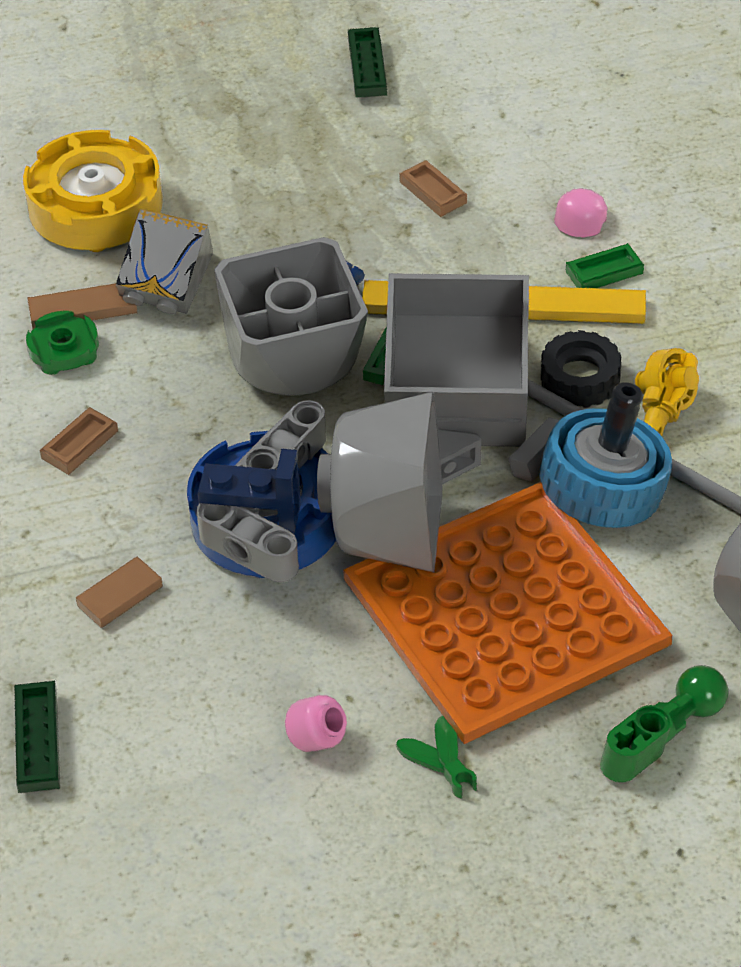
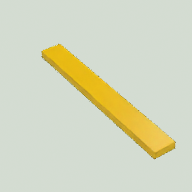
[362,280,646,324]

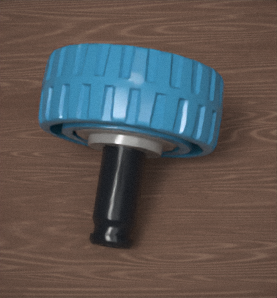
[540,382,673,528]

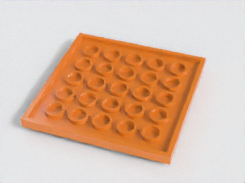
[343,482,673,744]

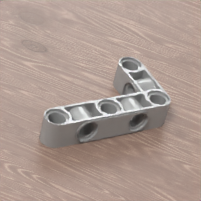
[197,401,326,582]

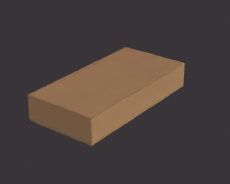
[399,160,467,217]
[40,407,118,475]
[76,556,163,628]

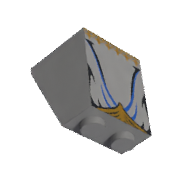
[116,208,213,314]

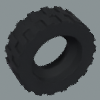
[540,330,622,408]

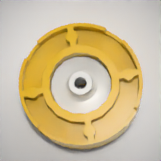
[23,130,163,252]

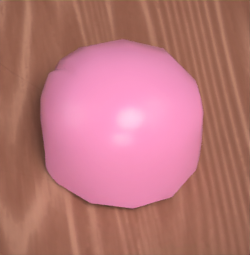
[554,188,608,238]

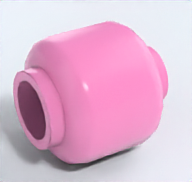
[285,695,347,752]

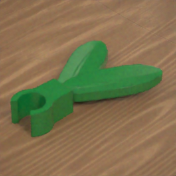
[396,716,477,799]

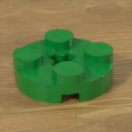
[26,311,99,375]

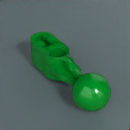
[600,665,728,782]

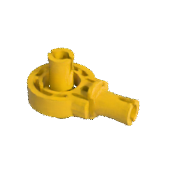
[635,348,699,436]

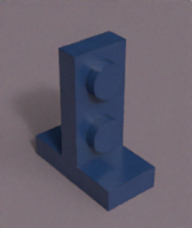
[198,449,301,533]

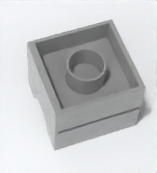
[384,273,529,447]

